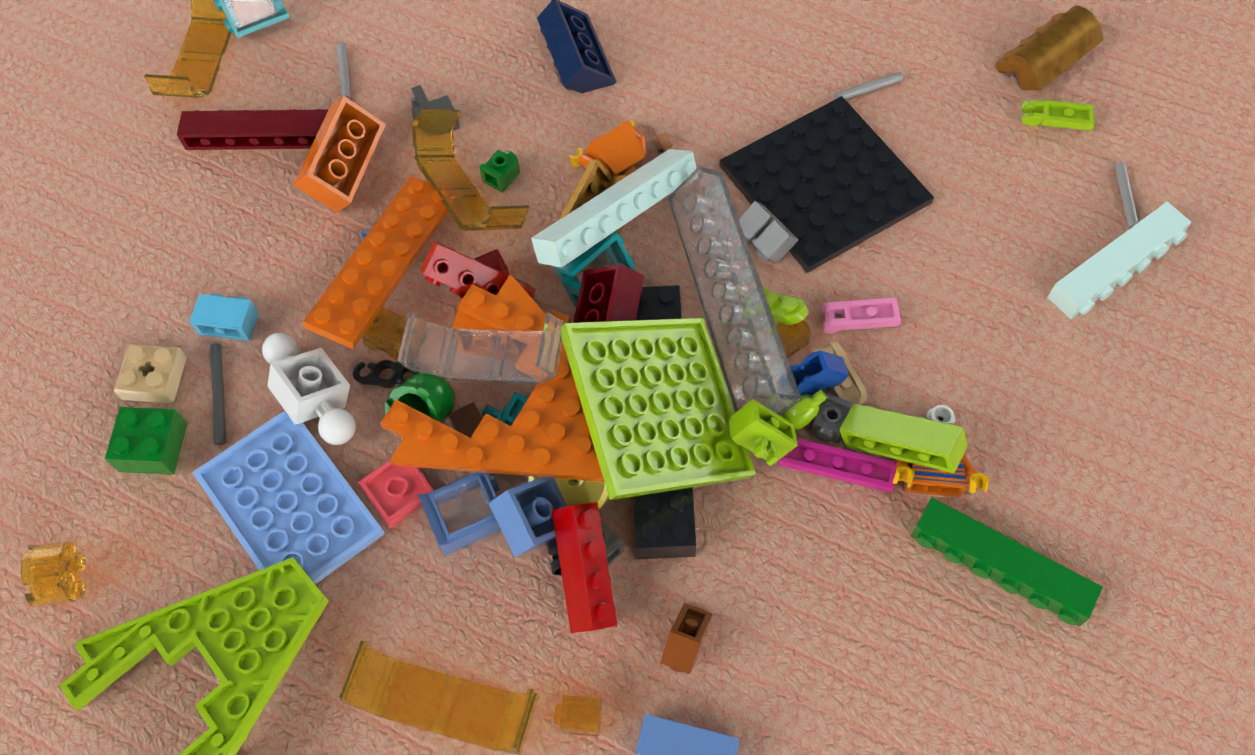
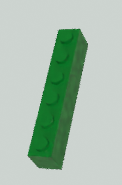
[911,497,1103,626]

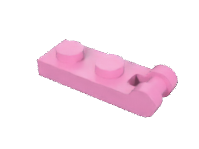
[820,298,901,334]

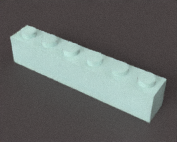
[1047,202,1192,319]

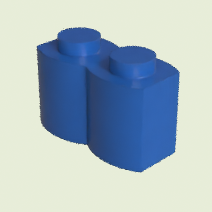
[780,351,849,398]

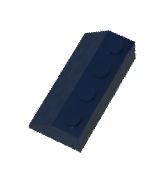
[537,0,617,94]

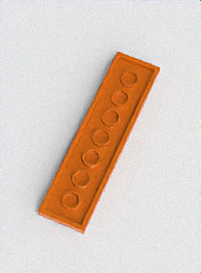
[303,176,456,349]

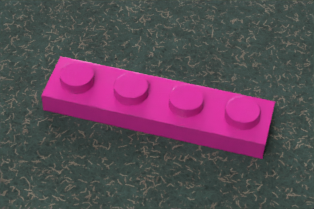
[777,438,897,493]

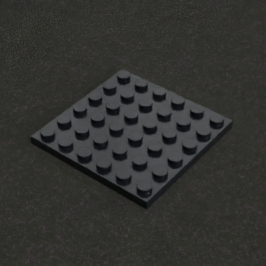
[719,96,934,273]

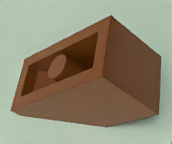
[660,603,713,674]

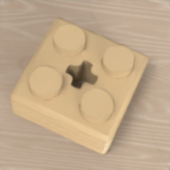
[114,344,187,404]

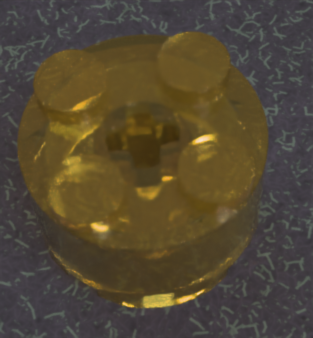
[21,541,86,607]

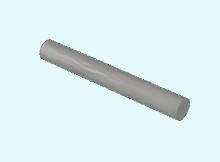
[337,42,352,100]
[833,72,904,100]
[1115,162,1139,229]

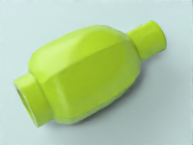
[781,389,828,430]

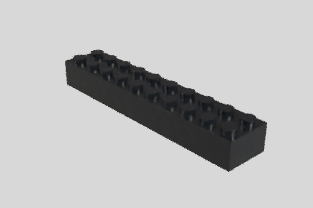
[634,285,696,559]

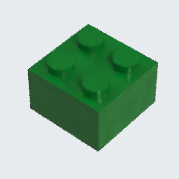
[105,407,187,475]

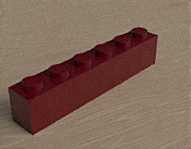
[176,109,328,150]

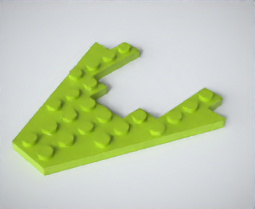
[59,557,329,755]

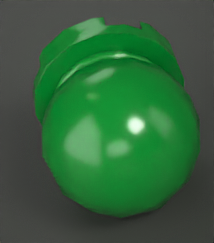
[385,371,455,423]

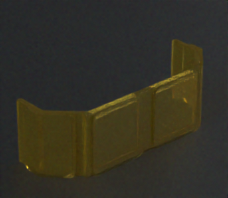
[144,0,234,98]
[412,108,530,231]
[339,640,539,755]

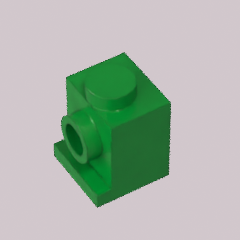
[479,150,520,193]

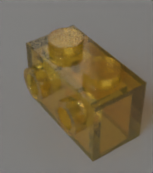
[362,308,427,363]

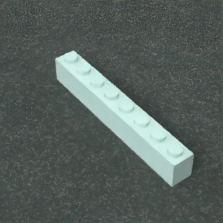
[531,149,698,267]

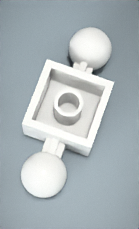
[262,332,356,445]

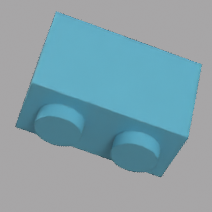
[189,294,259,341]

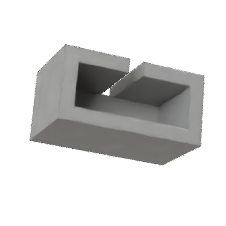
[734,201,799,263]

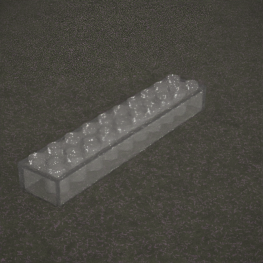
[668,166,802,416]

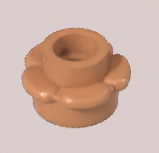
[652,129,673,152]

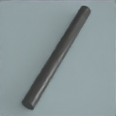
[210,343,226,445]

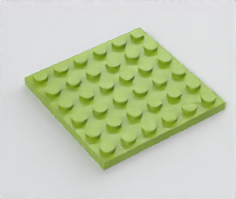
[559,318,756,500]

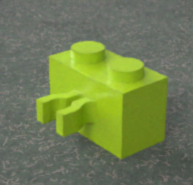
[729,399,798,466]

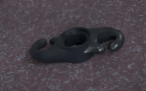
[352,360,421,388]

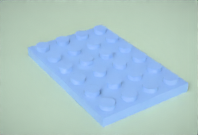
[192,410,385,584]

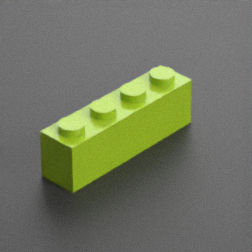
[839,404,968,474]

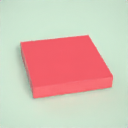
[357,460,435,529]

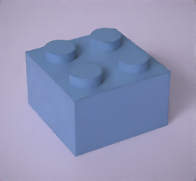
[488,477,567,558]

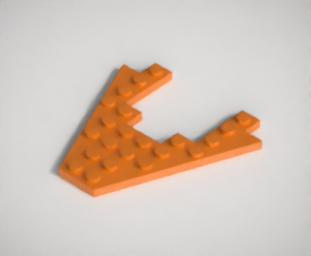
[380,275,604,482]

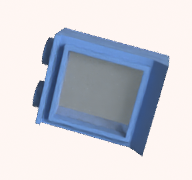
[417,472,501,556]

